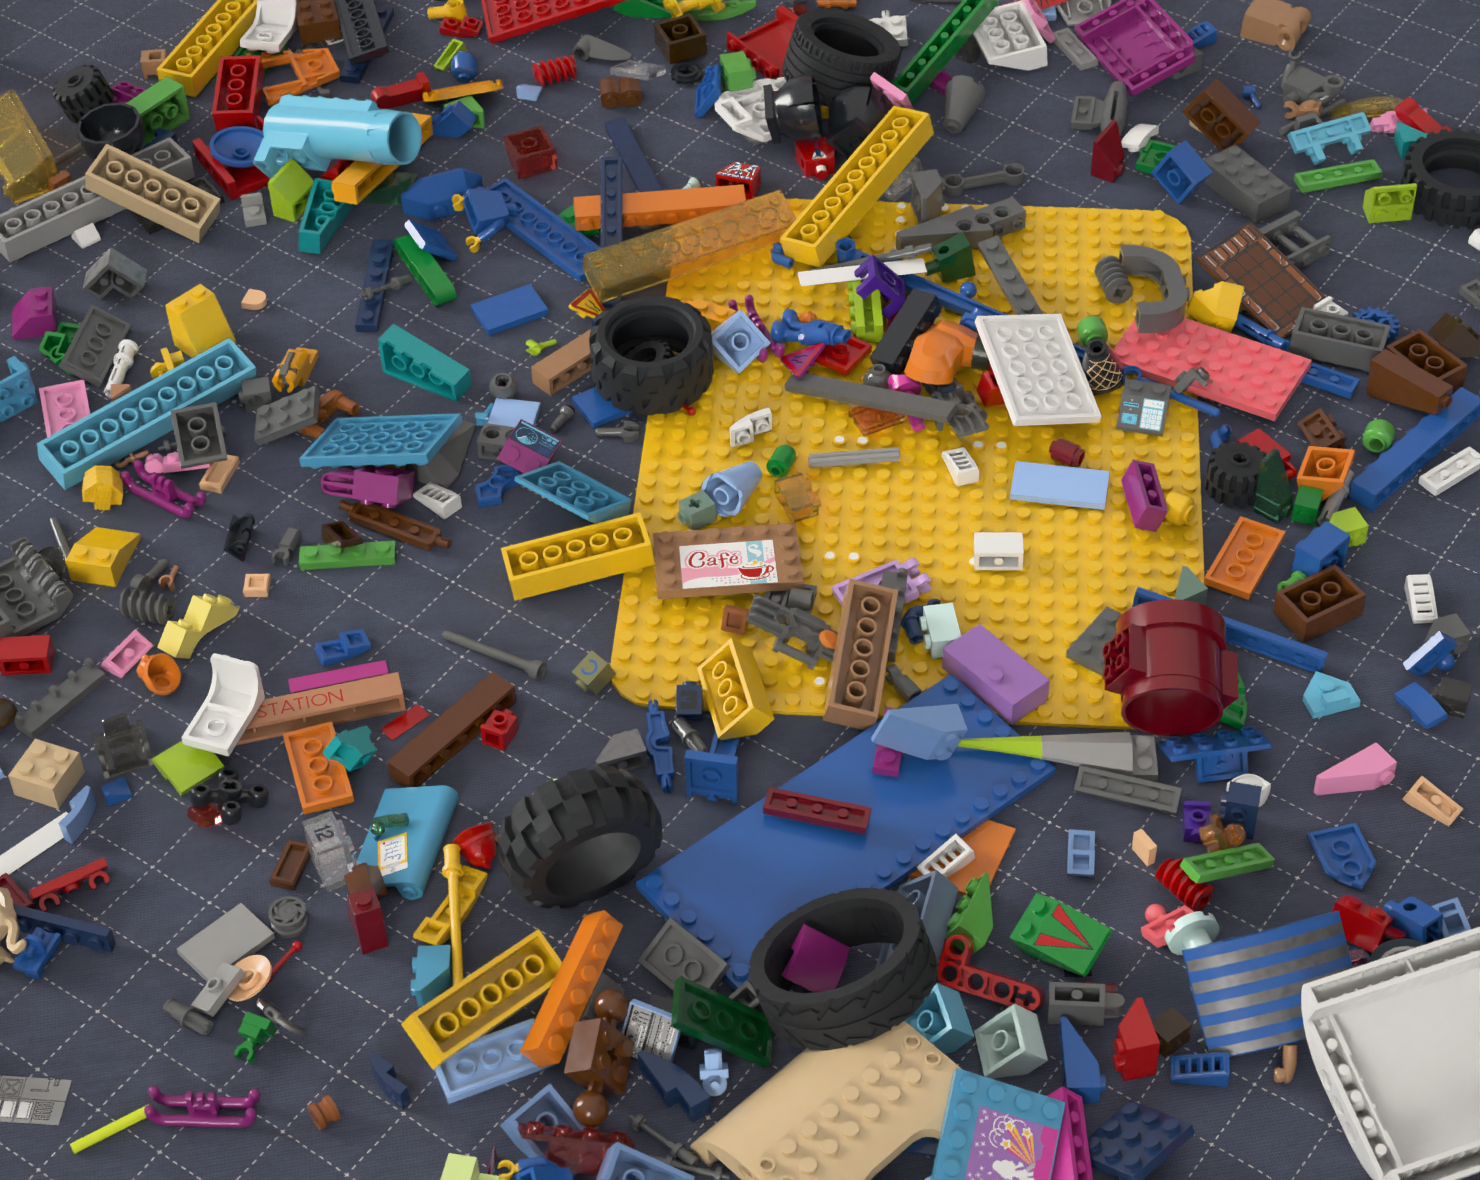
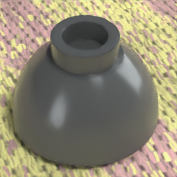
[863,364,892,390]

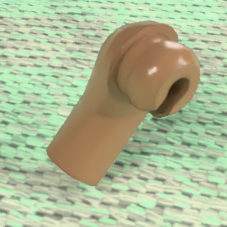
[1273,1043,1297,1084]

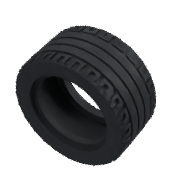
[782,9,901,107]

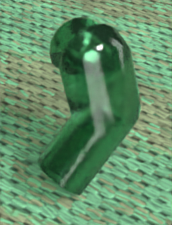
[370,813,409,836]

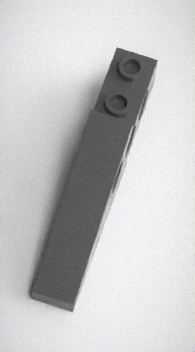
[896,197,1026,250]

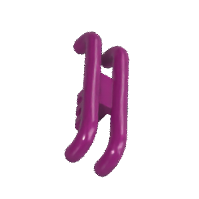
[728,295,785,363]
[121,460,206,518]
[144,1085,260,1128]

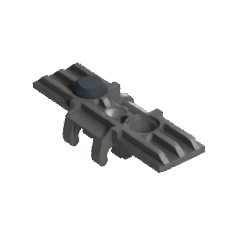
[921,377,989,438]

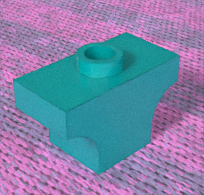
[322,725,377,772]

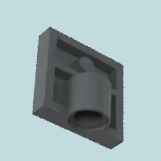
[764,584,817,625]

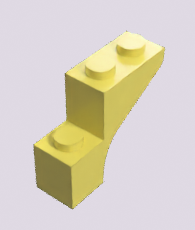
[157,593,239,659]

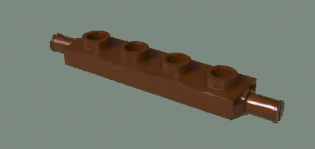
[339,500,452,551]

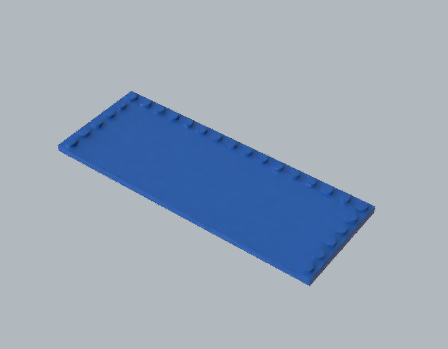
[636,674,1056,991]

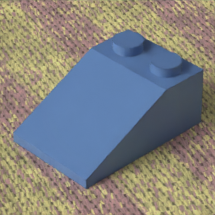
[871,704,968,761]
[500,1083,604,1177]
[596,1142,695,1180]

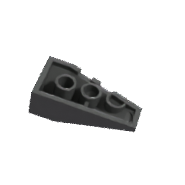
[406,419,476,490]

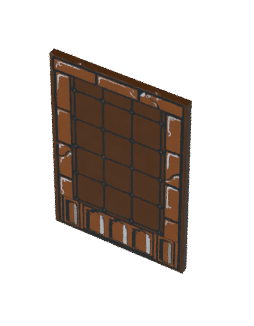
[1196,221,1326,339]

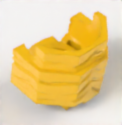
[82,465,123,511]

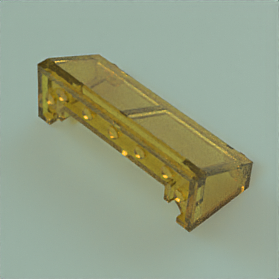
[0,89,58,204]

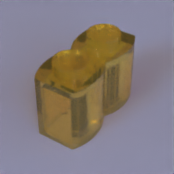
[774,472,821,523]

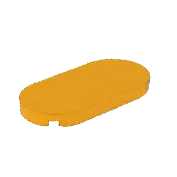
[422,79,504,102]

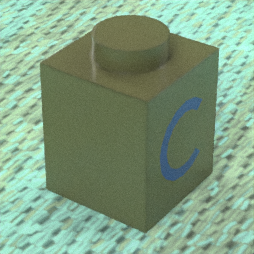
[572,650,616,696]

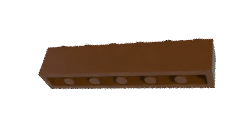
[387,672,517,788]

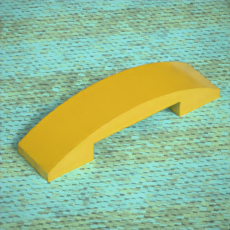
[413,865,488,945]

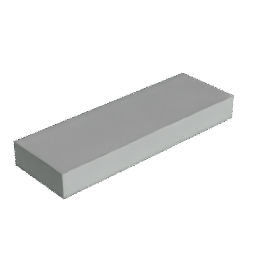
[1053,28,1098,71]

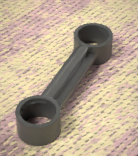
[943,163,1024,197]

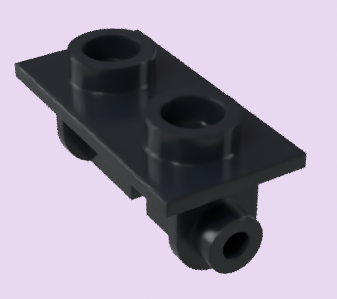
[223,513,255,562]

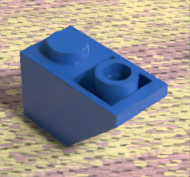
[432,100,477,138]

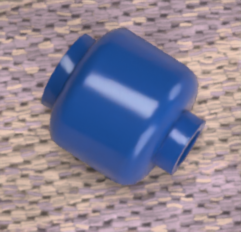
[451,51,477,83]

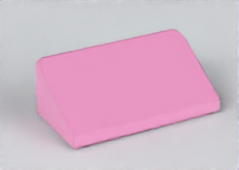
[100,629,154,678]

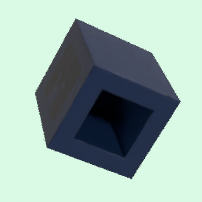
[676,681,703,720]

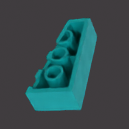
[299,178,356,254]
[378,324,472,402]

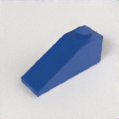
[1059,1017,1106,1103]

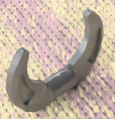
[256,999,307,1037]

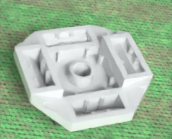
[715,77,787,146]

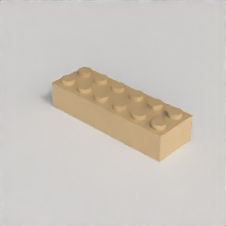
[85,144,220,243]

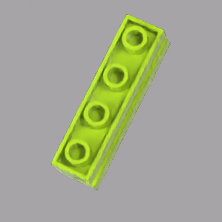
[847,279,883,343]

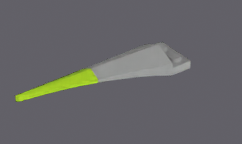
[957,732,1158,782]

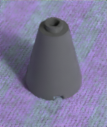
[943,75,986,133]

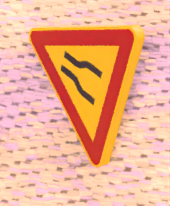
[569,288,606,319]

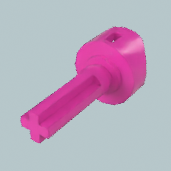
[888,374,926,433]

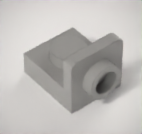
[241,192,267,227]

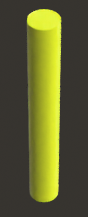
[70,1105,147,1154]

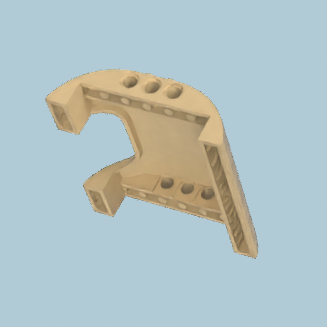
[690,1021,961,1180]

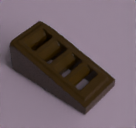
[321,521,363,548]

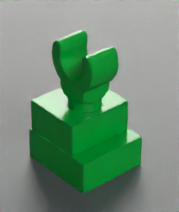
[234,1012,278,1064]

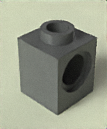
[238,377,273,412]

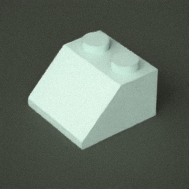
[974,1004,1048,1079]

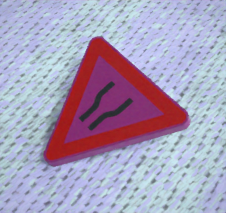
[780,343,825,379]

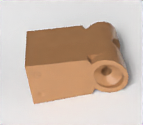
[1240,0,1312,51]

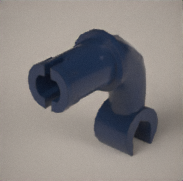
[901,599,941,644]

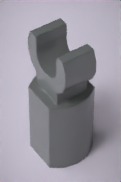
[271,527,302,566]
[885,664,922,702]

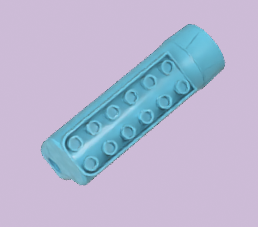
[253,94,422,179]

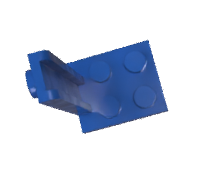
[684,729,741,804]

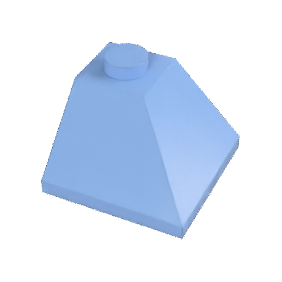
[712,310,770,374]

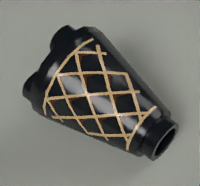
[1081,339,1125,396]

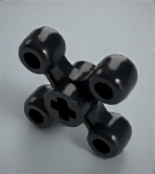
[190,767,269,825]

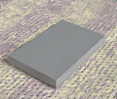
[177,903,275,982]

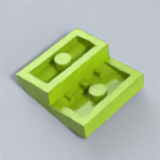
[152,741,224,796]

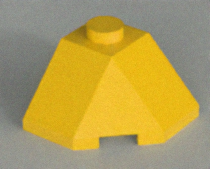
[1187,281,1244,333]

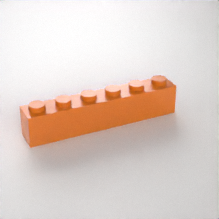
[520,910,623,1068]

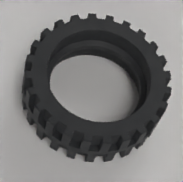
[1401,128,1480,229]

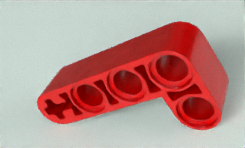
[937,934,1045,1011]

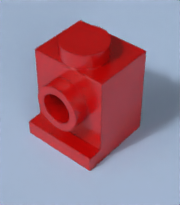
[480,709,519,751]

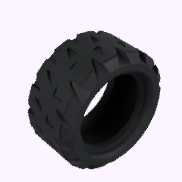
[589,296,714,415]

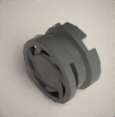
[268,896,309,939]

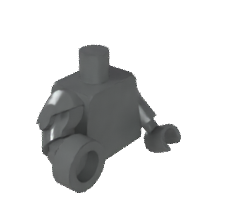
[1281,48,1344,107]

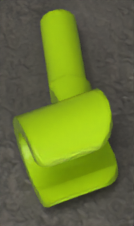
[525,339,557,356]

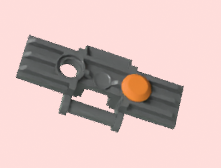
[746,594,837,670]

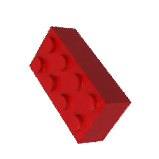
[212,55,264,131]

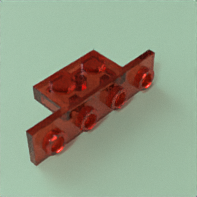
[517,1121,635,1175]

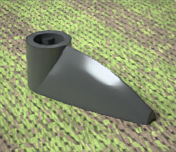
[572,34,632,61]

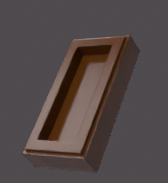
[269,839,314,890]

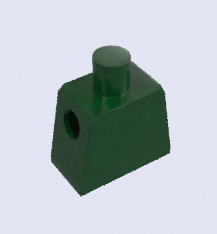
[924,232,976,283]

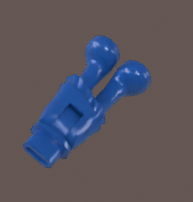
[771,308,852,346]

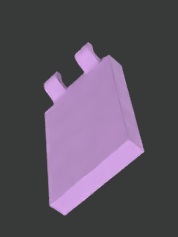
[832,557,931,607]

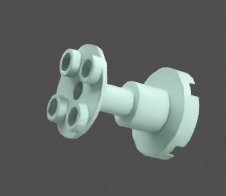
[1165,911,1219,991]

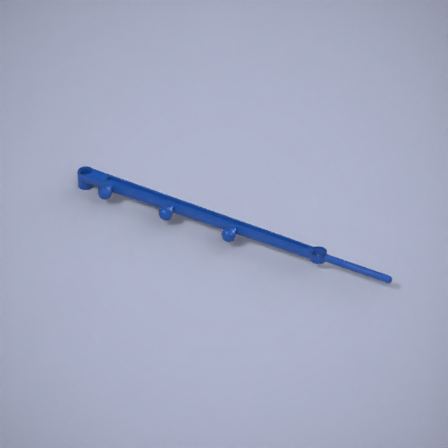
[836,238,1220,417]

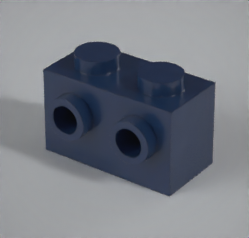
[1218,781,1262,840]

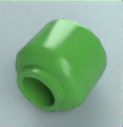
[1077,316,1108,348]
[1362,419,1395,454]

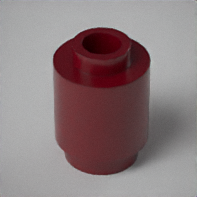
[1049,438,1085,467]

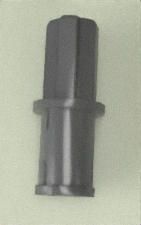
[672,717,708,752]
[163,998,214,1035]

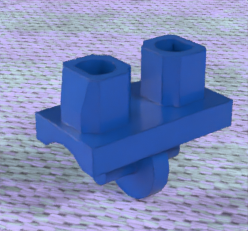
[13,927,62,979]

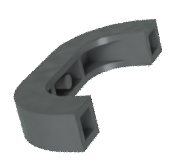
[1119,245,1190,333]

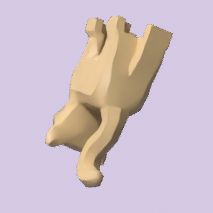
[0,887,27,965]

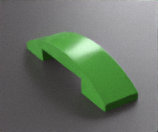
[677,0,756,21]

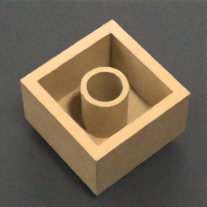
[8,739,85,809]

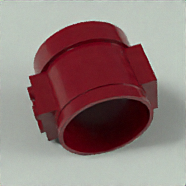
[1102,599,1239,736]

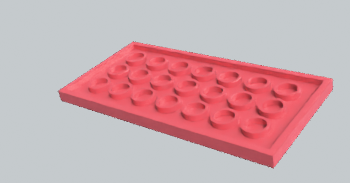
[1112,318,1312,421]

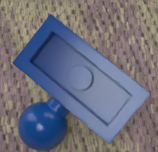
[1403,631,1458,678]

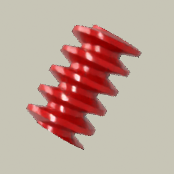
[532,54,577,87]
[1155,858,1215,912]

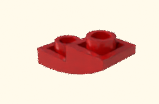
[439,16,484,37]

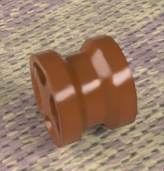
[307,1094,341,1130]

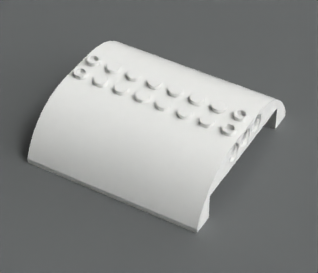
[1301,927,1480,1180]

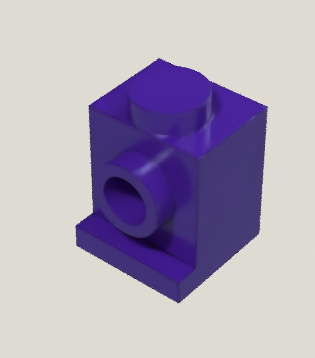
[1182,801,1212,843]

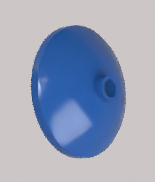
[210,126,264,168]

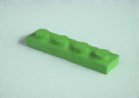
[1294,159,1382,193]
[299,541,396,570]
[1180,843,1275,884]

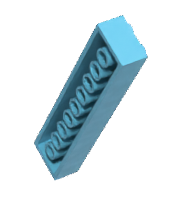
[37,338,256,490]

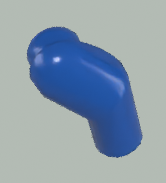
[770,242,794,269]
[1210,424,1232,449]

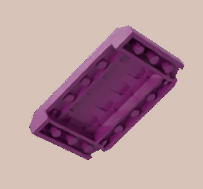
[1074,0,1196,97]

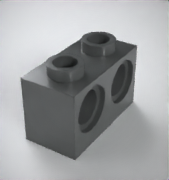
[476,423,515,462]

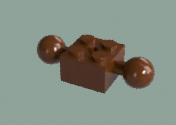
[564,989,634,1128]

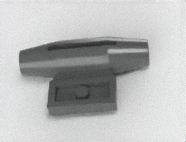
[1071,81,1128,138]

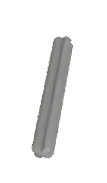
[808,447,901,468]

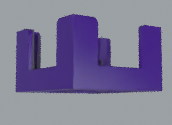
[854,254,907,319]

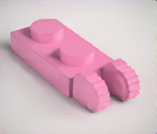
[144,452,211,474]

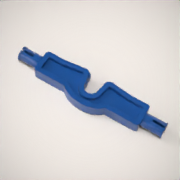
[645,699,674,793]

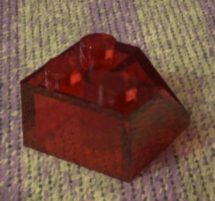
[503,125,558,179]

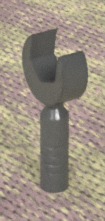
[130,559,169,594]

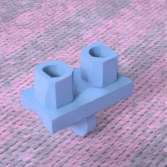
[699,1048,729,1096]

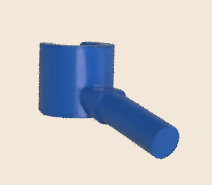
[1242,85,1262,109]

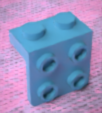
[0,356,38,422]

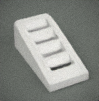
[942,447,979,486]
[413,482,462,520]
[1404,574,1438,624]
[917,834,976,878]

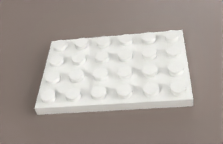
[975,314,1102,426]

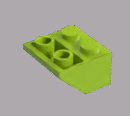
[268,159,314,222]
[1363,183,1417,223]

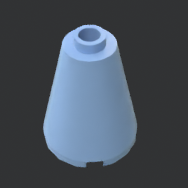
[702,461,762,517]

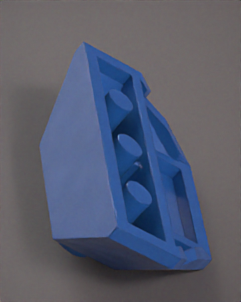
[400,167,483,221]

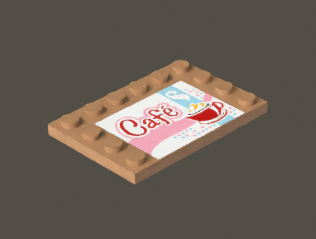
[653,523,804,599]

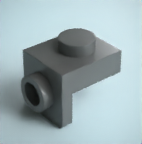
[1173,366,1212,394]

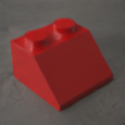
[1112,997,1160,1082]

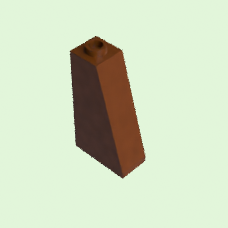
[1366,349,1453,415]

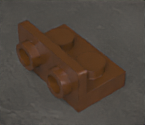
[1297,408,1347,449]

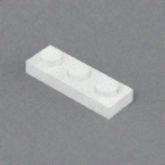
[1418,446,1480,496]

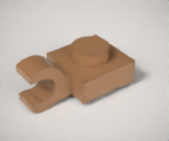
[1284,100,1323,119]

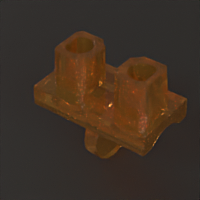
[1198,814,1246,853]

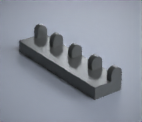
[881,568,908,662]
[14,657,107,739]
[1074,765,1182,815]

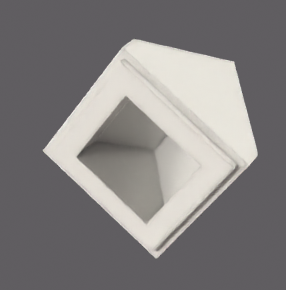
[72,223,101,249]

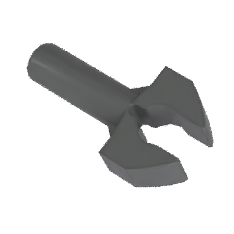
[595,421,639,443]

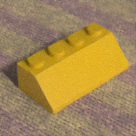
[697,638,774,740]

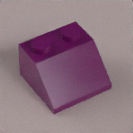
[12,286,57,340]

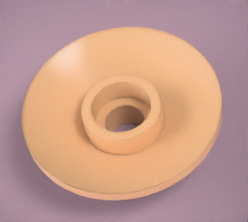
[228,955,272,1001]

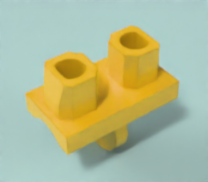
[150,348,184,379]

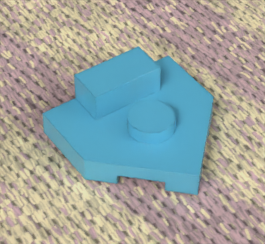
[1302,671,1361,719]

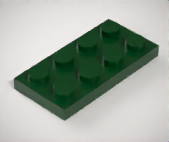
[671,976,773,1068]

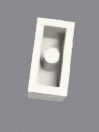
[973,532,1024,570]

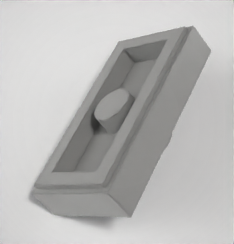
[191,962,245,1017]

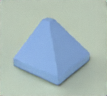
[516,84,543,101]

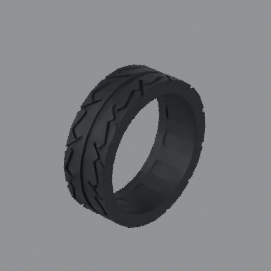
[748,888,938,1050]

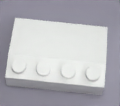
[973,0,1048,70]

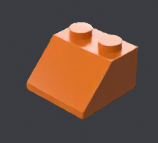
[1296,446,1355,501]

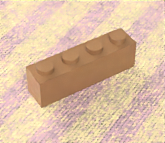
[531,329,592,396]

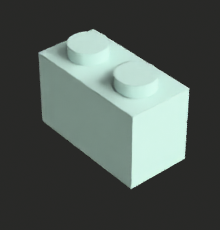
[919,603,961,659]

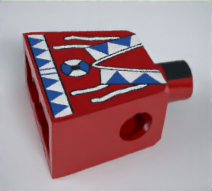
[716,162,761,200]

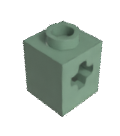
[678,490,716,530]

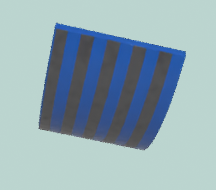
[1182,911,1353,1057]

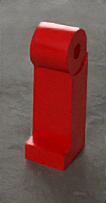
[371,72,431,109]
[1395,97,1452,134]

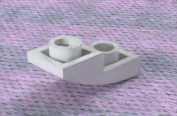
[1121,123,1159,152]
[730,407,772,447]

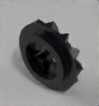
[670,62,703,85]

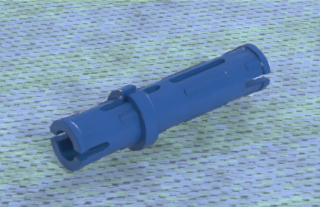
[1234,314,1290,352]

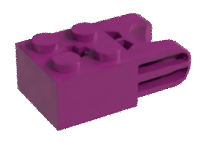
[321,465,415,508]

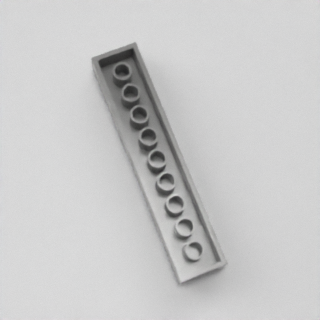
[0,137,195,262]

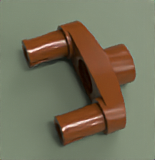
[298,390,360,439]

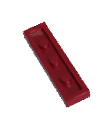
[763,787,872,834]

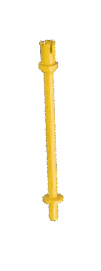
[442,844,464,986]

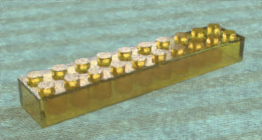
[582,190,797,303]

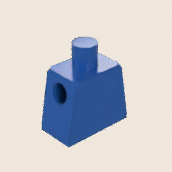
[1383,896,1443,944]

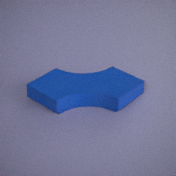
[475,464,520,508]

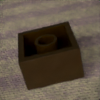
[654,13,707,65]

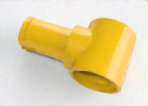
[427,0,468,21]

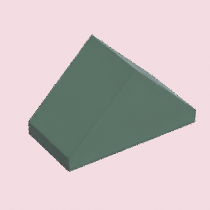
[1175,566,1208,605]

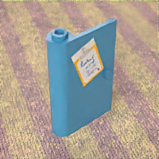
[355,785,459,900]

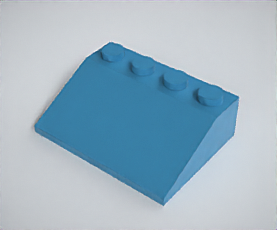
[514,461,632,524]

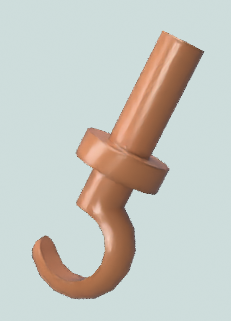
[115,450,150,468]

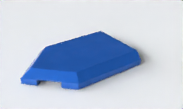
[694,64,722,118]
[1306,823,1377,891]

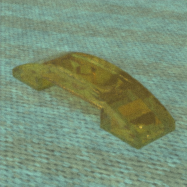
[1330,96,1404,120]

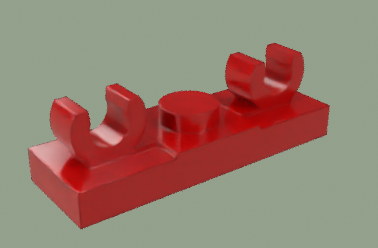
[29,857,109,912]

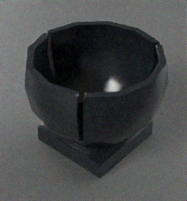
[763,74,823,144]
[826,86,893,160]
[76,103,146,160]

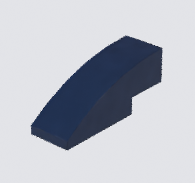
[637,1050,711,1123]

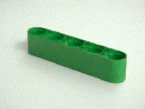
[394,234,457,306]

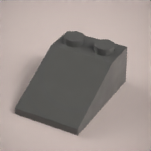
[170,402,228,469]

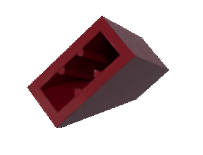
[347,887,388,954]

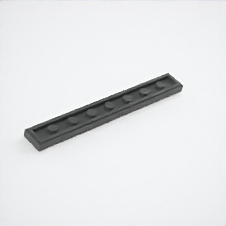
[784,373,958,423]

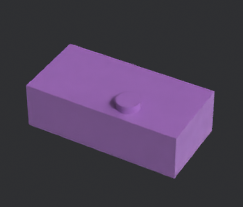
[942,624,1050,725]

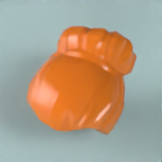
[137,653,181,696]

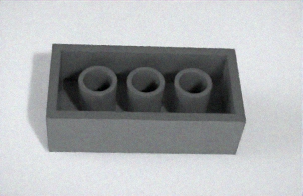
[1203,145,1291,224]

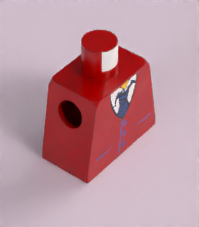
[795,137,835,180]

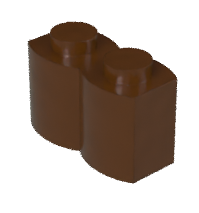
[599,75,642,108]

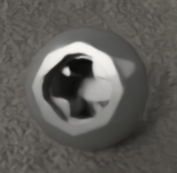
[489,372,518,399]

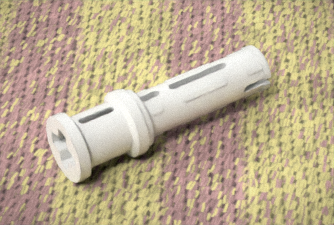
[104,339,139,399]

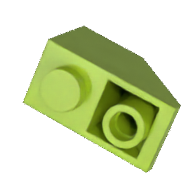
[1329,507,1369,548]

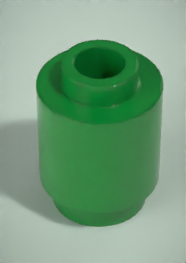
[766,445,796,478]

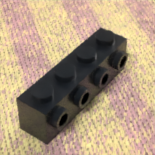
[870,288,942,375]

